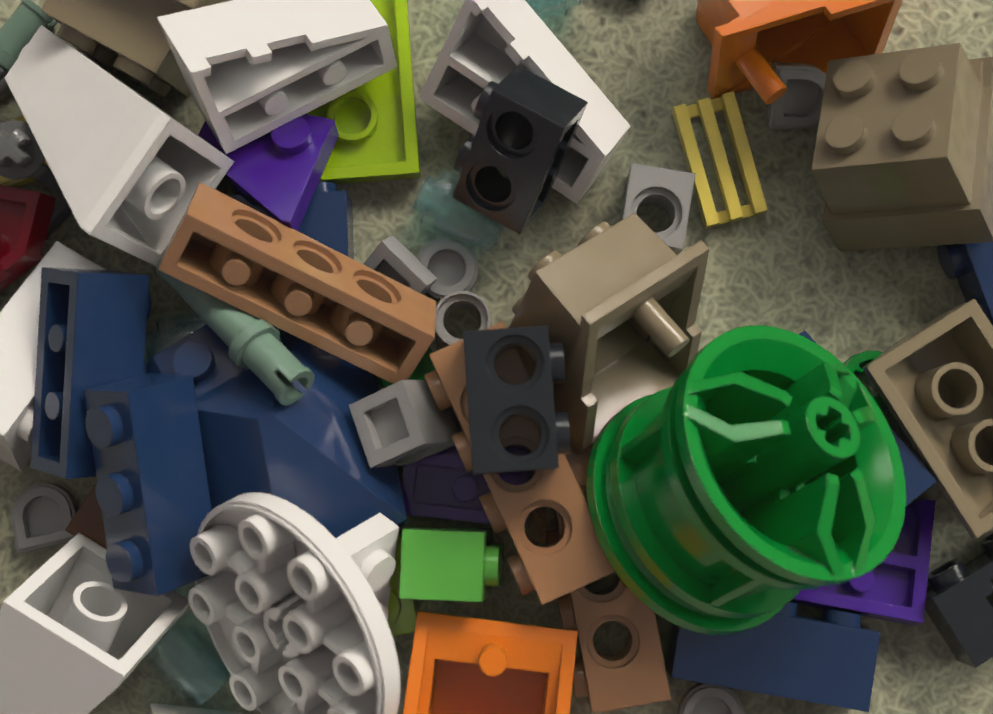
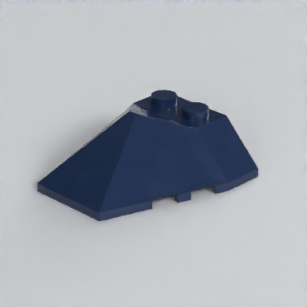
[146,317,409,538]

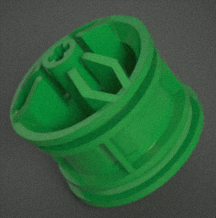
[586,325,906,635]

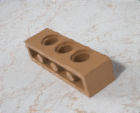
[158,182,436,384]
[424,321,615,605]
[545,446,671,714]

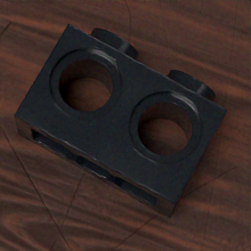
[452,65,588,234]
[463,325,571,475]

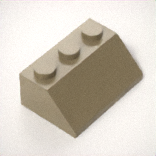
[863,298,993,538]

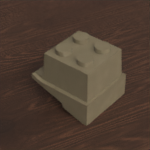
[41,0,232,98]
[812,43,993,252]
[509,213,709,455]

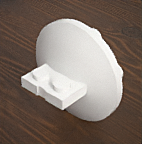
[188,492,401,714]

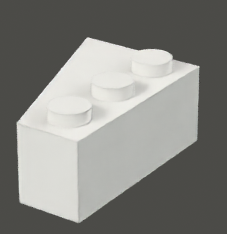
[157,0,397,154]
[418,0,631,204]
[0,241,105,472]

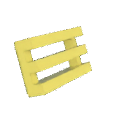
[672,91,768,229]

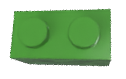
[399,526,504,602]

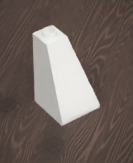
[4,25,235,266]
[0,533,189,714]

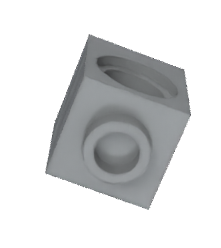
[620,163,696,255]
[349,380,459,468]

